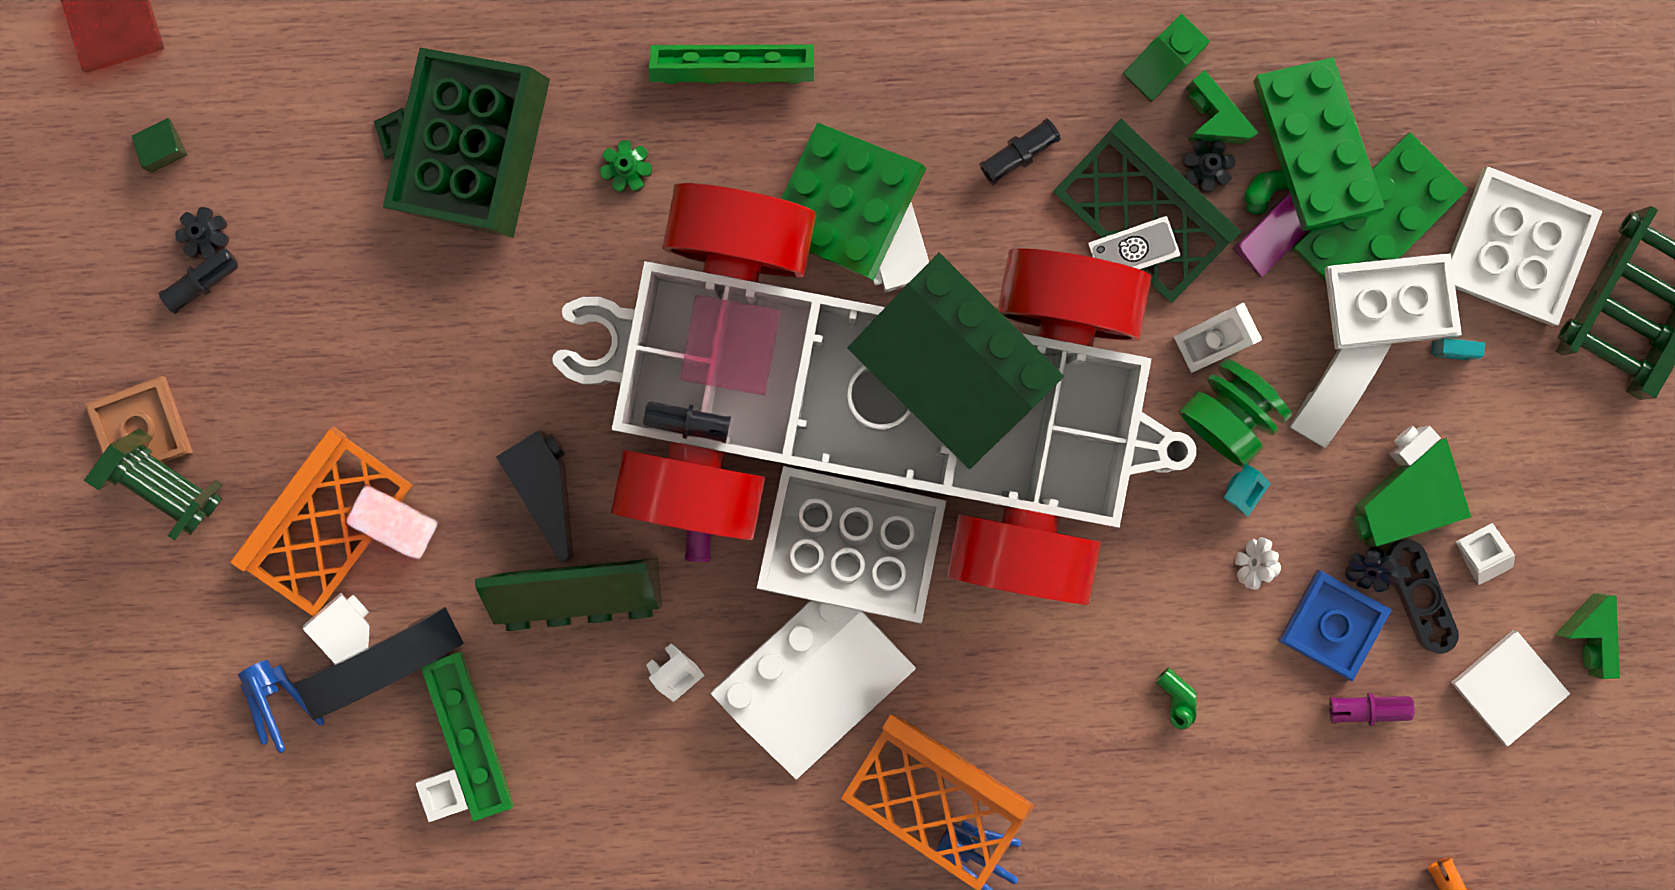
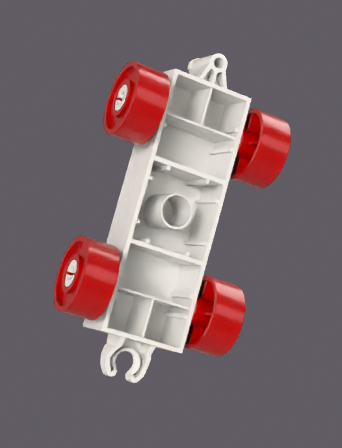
[553,183,1196,605]

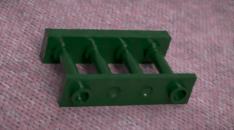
[1555,206,1675,400]
[84,428,223,541]

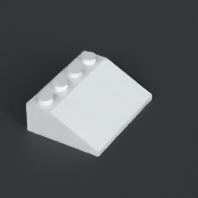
[757,466,946,624]
[711,600,916,780]

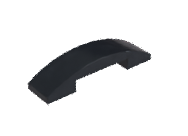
[294,607,464,720]

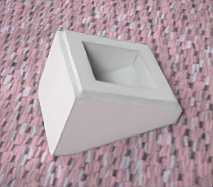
[1456,523,1515,585]

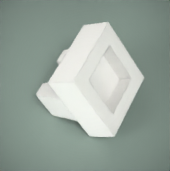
[646,644,705,702]

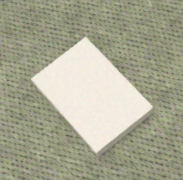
[1325,253,1462,350]

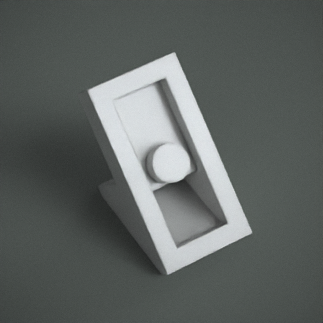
[1173,303,1262,373]

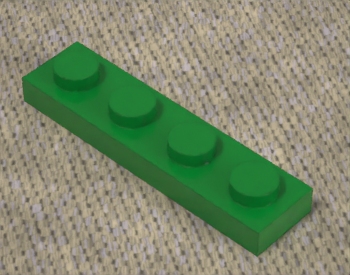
[649,44,814,84]
[421,651,515,822]

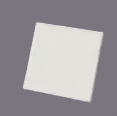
[1451,630,1570,747]

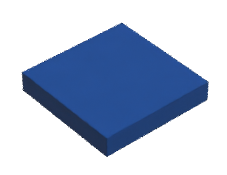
[1278,570,1392,682]

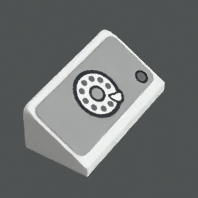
[1088,216,1180,269]

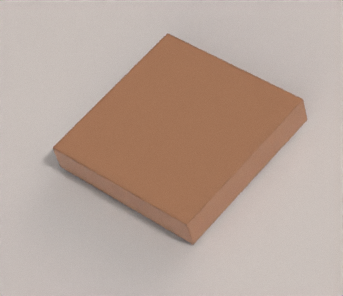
[84,376,193,464]

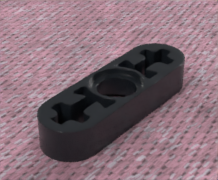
[1385,540,1459,654]

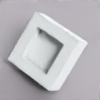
[1389,426,1441,466]
[415,769,468,822]

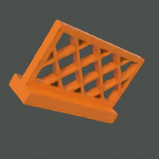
[230,426,413,616]
[841,714,1036,890]

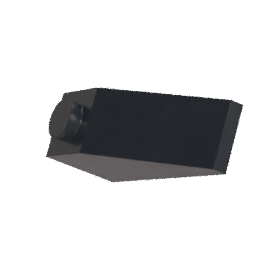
[496,431,573,562]

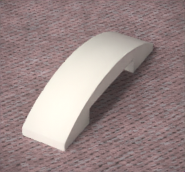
[1289,344,1391,448]

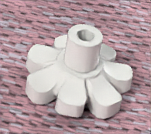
[1235,537,1281,590]

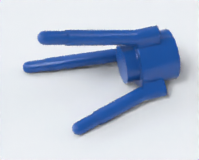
[238,660,325,753]
[936,820,1021,890]

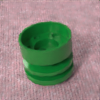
[1178,358,1292,468]

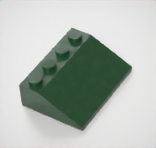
[383,47,550,238]
[847,252,1065,470]
[475,558,662,631]

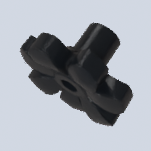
[1183,140,1235,192]
[175,207,229,259]
[1345,547,1400,592]

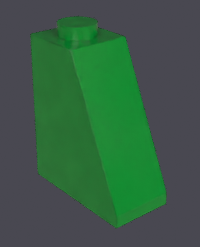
[1353,438,1471,547]

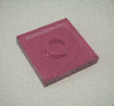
[680,295,781,396]

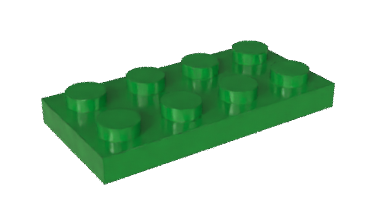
[1253,57,1385,231]
[1292,132,1468,283]

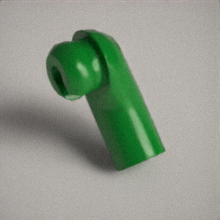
[1244,170,1288,215]
[1155,667,1197,730]

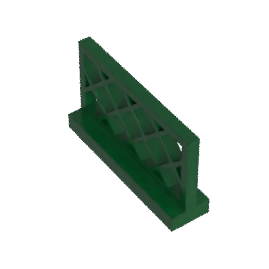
[1053,118,1242,303]

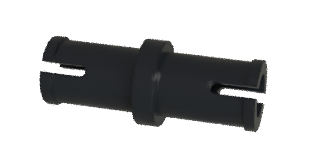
[979,118,1061,185]

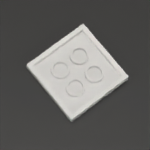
[1450,166,1602,327]

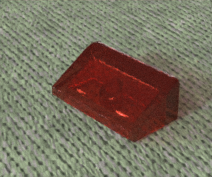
[345,483,438,562]

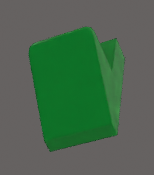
[1123,13,1211,102]
[1186,70,1258,145]
[1556,593,1620,679]

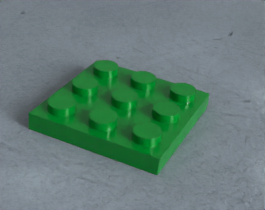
[781,122,927,281]

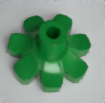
[600,140,653,192]

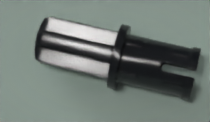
[158,249,238,314]
[643,401,731,444]

